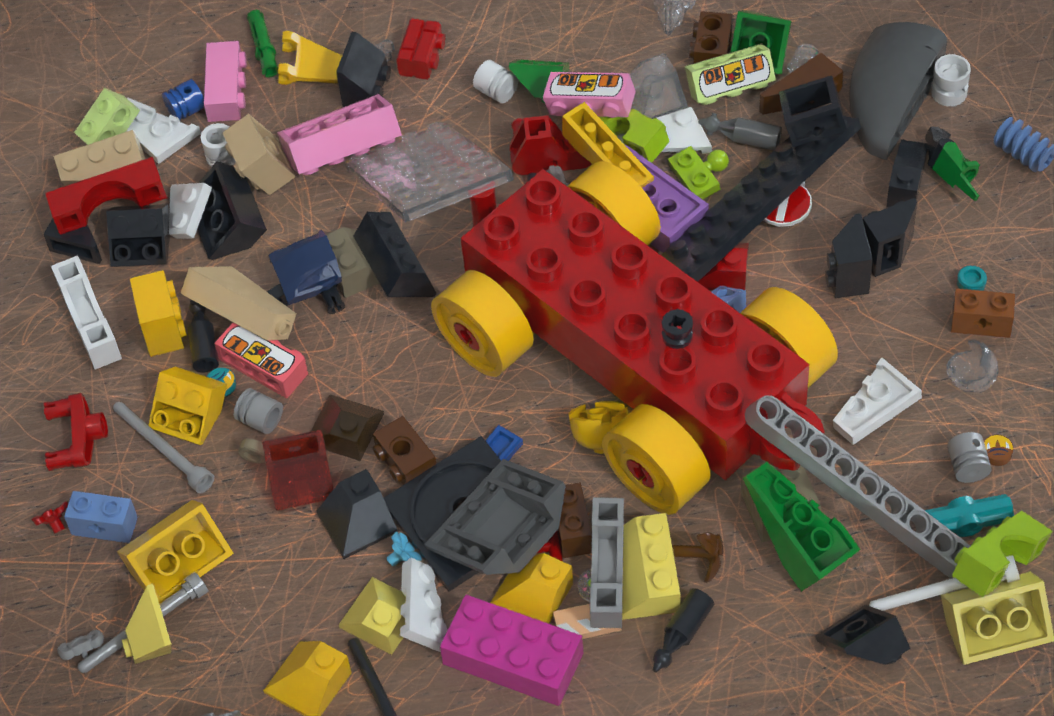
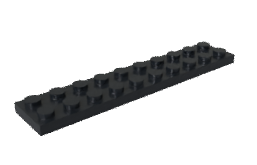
[661,116,862,282]

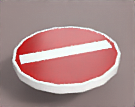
[764,185,812,227]

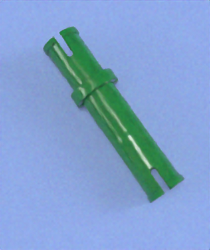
[247,10,278,77]

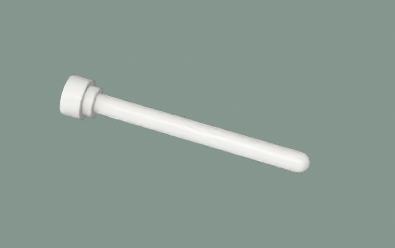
[869,555,1020,611]

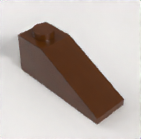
[759,53,843,115]

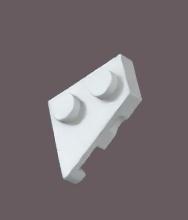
[169,183,212,239]

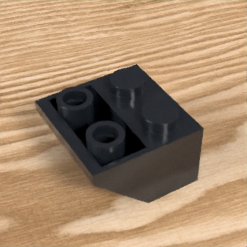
[862,198,917,277]
[106,204,170,267]

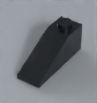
[886,139,928,208]

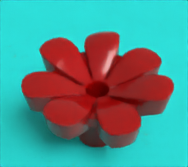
[31,501,68,534]

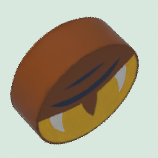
[984,435,1013,466]

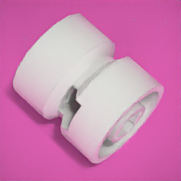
[932,54,971,106]

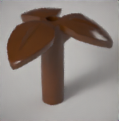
[672,532,723,583]

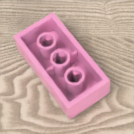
[277,94,402,175]

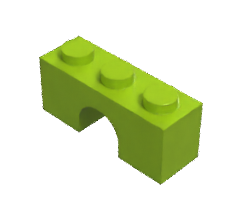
[599,109,670,163]

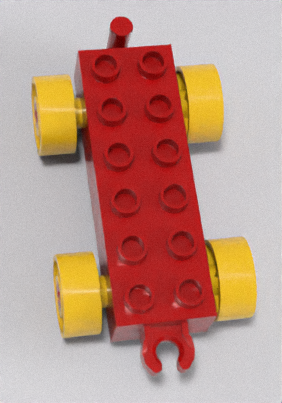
[431,161,838,515]

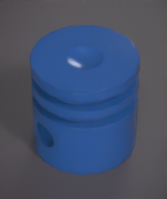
[162,79,205,121]

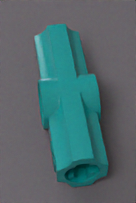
[924,494,1014,537]

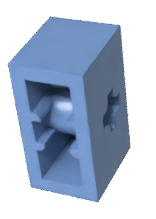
[64,491,138,543]

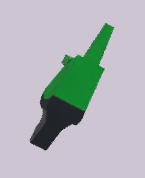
[925,126,980,201]

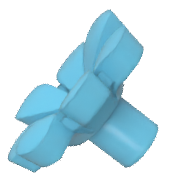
[387,532,422,566]

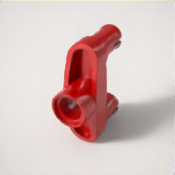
[44,393,108,471]

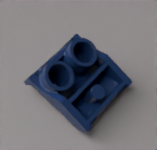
[268,230,342,305]

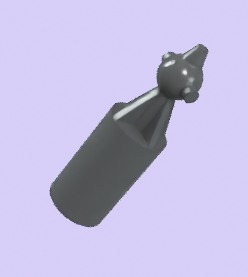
[698,113,782,151]

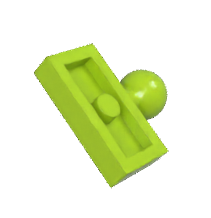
[667,146,729,200]

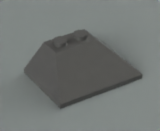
[424,459,566,575]

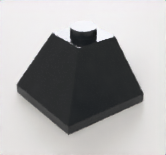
[316,469,398,559]
[815,604,911,665]

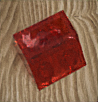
[262,430,334,511]

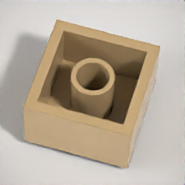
[222,113,296,195]

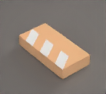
[553,604,622,639]

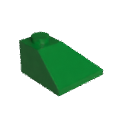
[731,10,792,75]
[509,59,570,103]

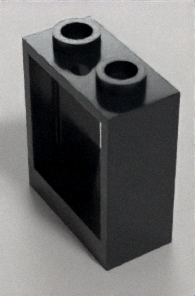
[779,75,847,147]

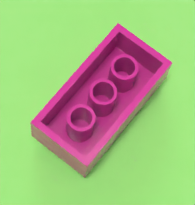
[440,594,584,706]

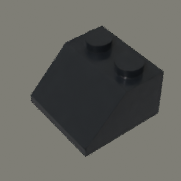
[336,31,391,107]
[825,213,873,298]

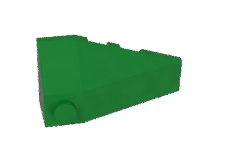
[743,462,861,592]

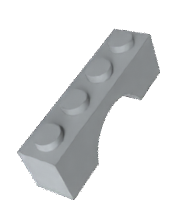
[590,497,624,628]

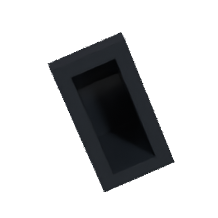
[43,218,102,264]

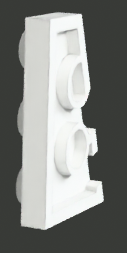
[126,98,201,164]
[617,107,712,154]
[833,357,922,445]
[400,558,448,652]

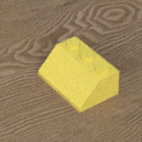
[622,513,680,620]
[941,572,1054,665]

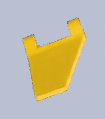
[278,31,342,85]

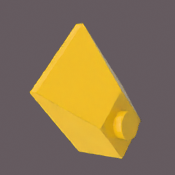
[490,553,573,624]
[263,641,352,716]

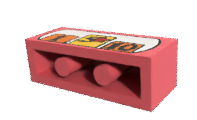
[214,322,308,398]

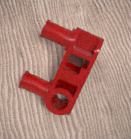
[509,115,592,175]

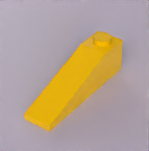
[562,102,654,188]

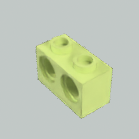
[74,88,140,145]

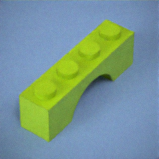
[952,510,1053,597]

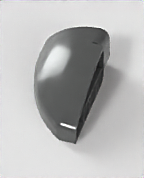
[849,22,947,160]

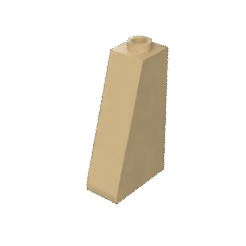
[181,266,297,340]

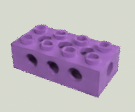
[625,144,709,253]

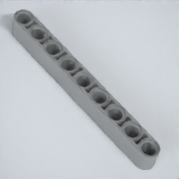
[745,396,970,579]

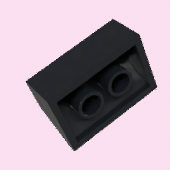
[197,161,267,260]
[353,212,437,297]

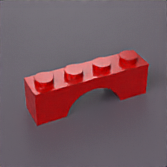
[45,157,167,235]

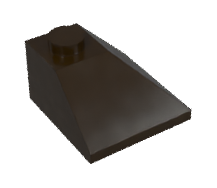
[306,394,384,461]

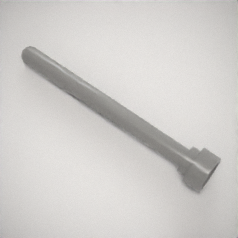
[113,402,215,493]
[78,572,209,673]

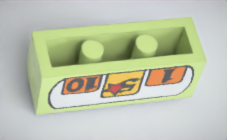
[685,44,776,105]

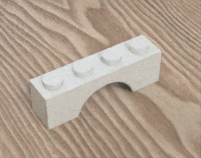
[51,256,122,370]

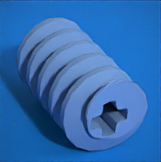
[994,117,1054,172]

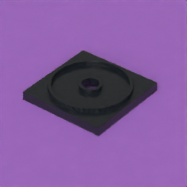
[384,436,501,592]

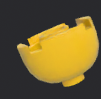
[568,401,629,454]

